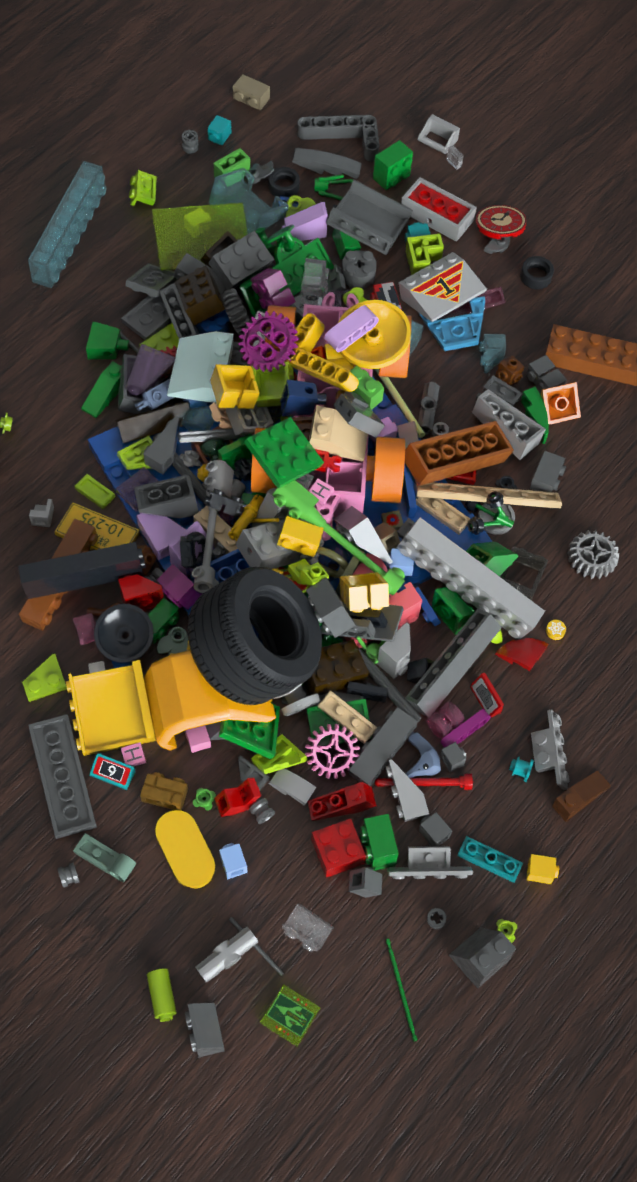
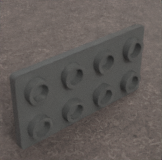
[321,603,404,642]

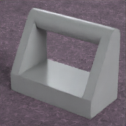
[418,114,460,154]

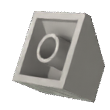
[377,622,411,679]

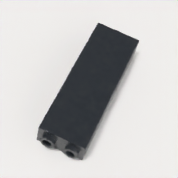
[18,542,146,599]

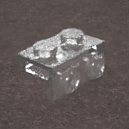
[281,903,334,952]

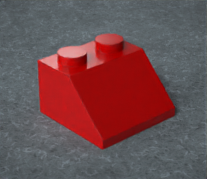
[118,574,164,612]

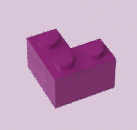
[157,564,203,610]

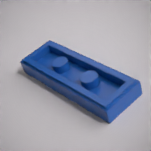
[403,463,417,517]

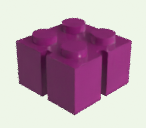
[251,269,296,310]

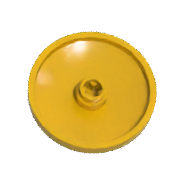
[338,300,411,369]

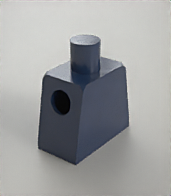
[280,380,327,417]

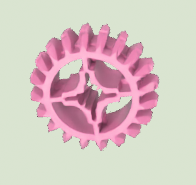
[305,724,360,779]

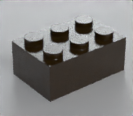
[175,265,225,326]
[304,639,369,696]

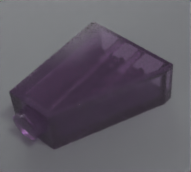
[125,344,176,395]

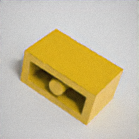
[277,516,324,557]

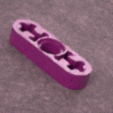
[440,709,491,748]

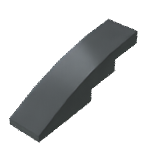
[292,148,361,179]

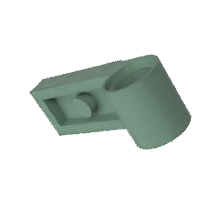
[73,833,136,882]

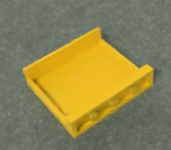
[66,660,156,756]

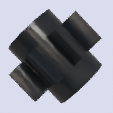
[234,458,252,481]

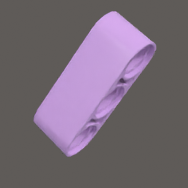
[325,305,379,352]

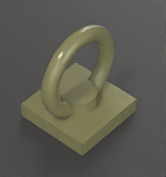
[316,547,364,597]

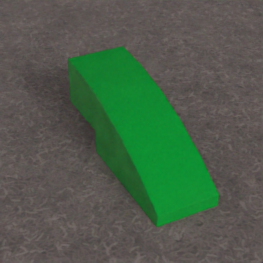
[521,386,549,444]

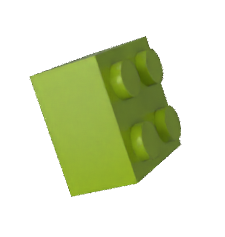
[252,362,294,408]

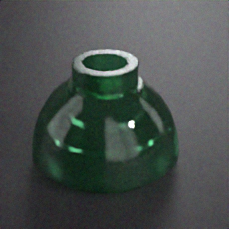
[200,439,225,461]

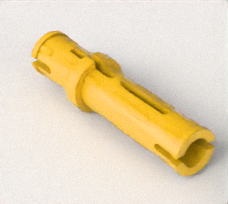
[228,494,264,541]

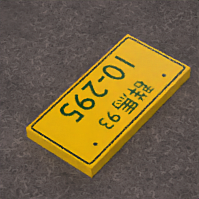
[55,503,140,551]

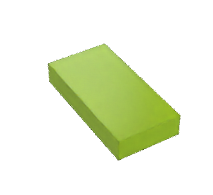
[75,474,115,509]

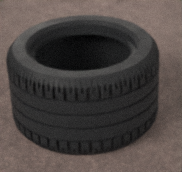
[188,567,322,705]

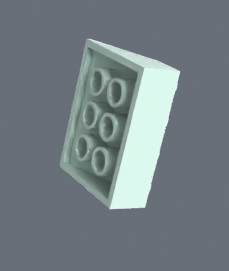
[167,331,234,403]

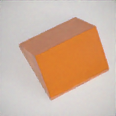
[540,382,581,424]

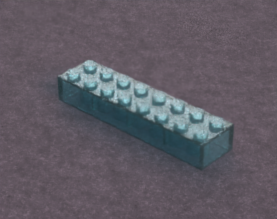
[28,161,107,288]

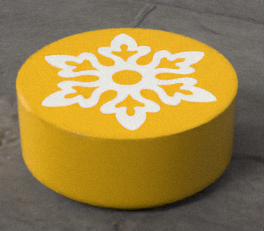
[546,620,566,640]

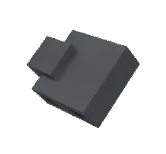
[333,392,385,438]

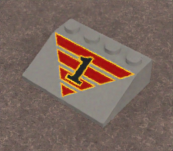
[399,252,486,322]

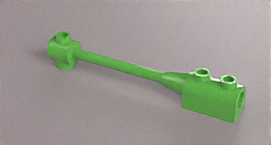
[272,480,405,596]

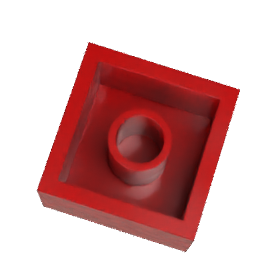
[311,819,366,878]

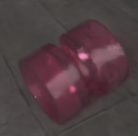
[427,702,465,739]

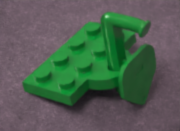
[255,224,334,296]

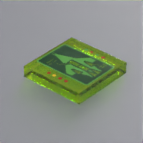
[260,984,321,1047]

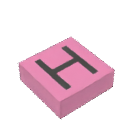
[309,479,334,506]
[121,743,146,767]

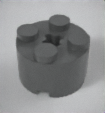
[342,250,376,290]

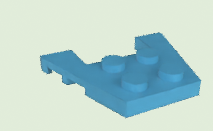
[419,296,485,351]

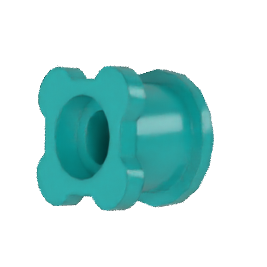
[509,756,534,782]

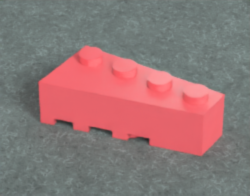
[344,582,422,648]

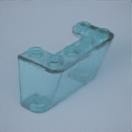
[209,168,289,236]

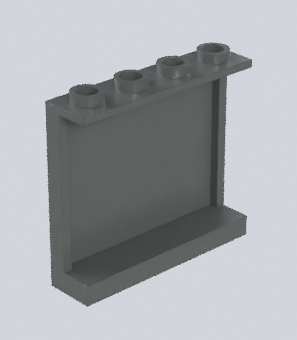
[326,180,413,255]

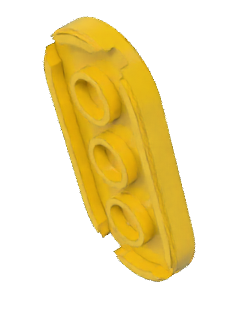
[155,810,215,889]

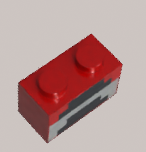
[370,282,402,310]

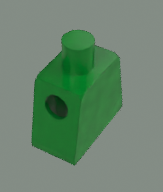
[86,322,130,359]

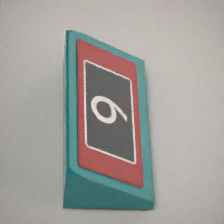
[90,753,135,790]

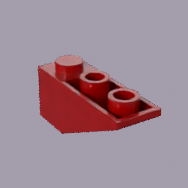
[308,782,376,821]

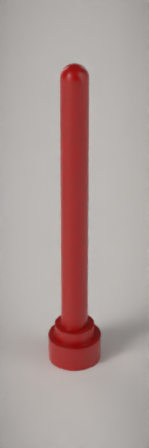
[374,773,473,790]

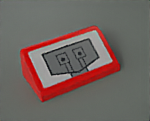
[470,673,504,717]

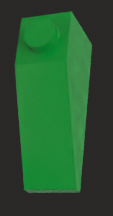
[81,361,122,418]

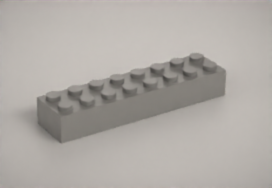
[396,517,545,639]

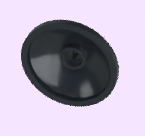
[94,604,154,663]

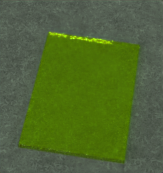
[152,203,248,271]

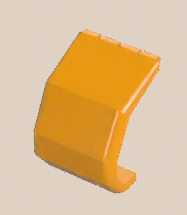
[144,650,276,751]

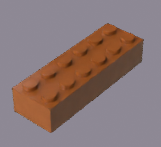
[546,324,637,386]
[405,421,514,486]

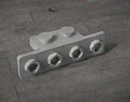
[531,709,569,790]
[387,846,473,879]

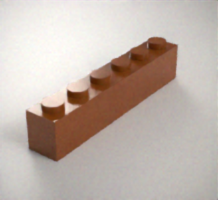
[19,519,98,631]

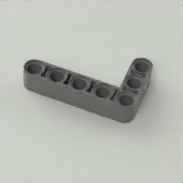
[297,115,379,162]

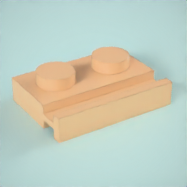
[209,402,232,429]

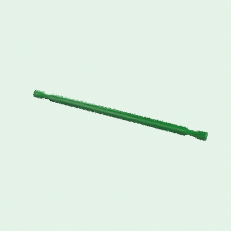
[386,939,418,1042]

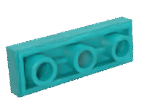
[457,836,523,883]

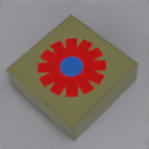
[381,510,403,530]

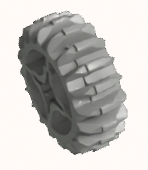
[568,530,619,579]

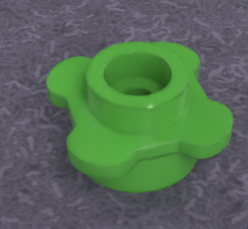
[193,788,216,810]

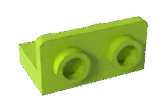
[129,170,157,206]

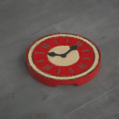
[476,205,527,239]

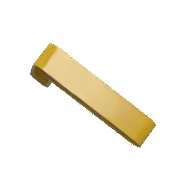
[285,313,359,392]

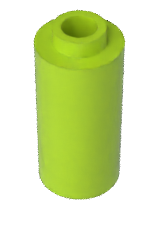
[147,969,177,1022]

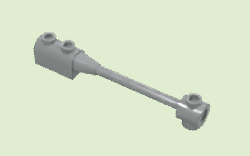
[192,460,234,593]

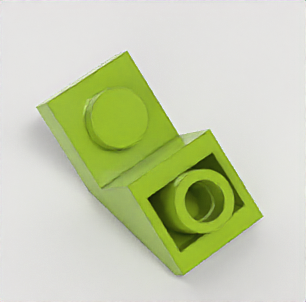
[288,559,329,585]

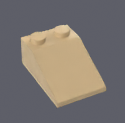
[309,405,368,461]

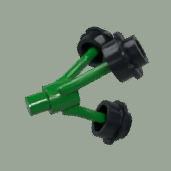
[465,491,514,535]

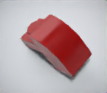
[214,777,261,817]

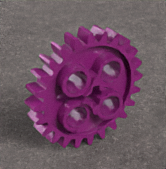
[238,311,299,372]

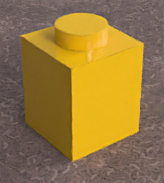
[526,854,559,884]

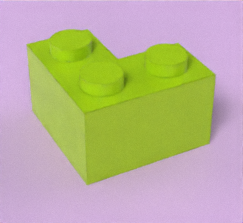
[406,234,444,275]

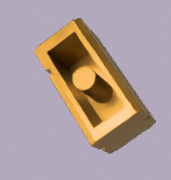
[140,772,188,811]

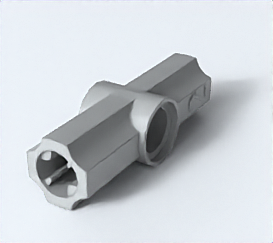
[195,927,258,983]

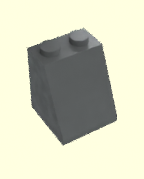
[449,928,516,989]

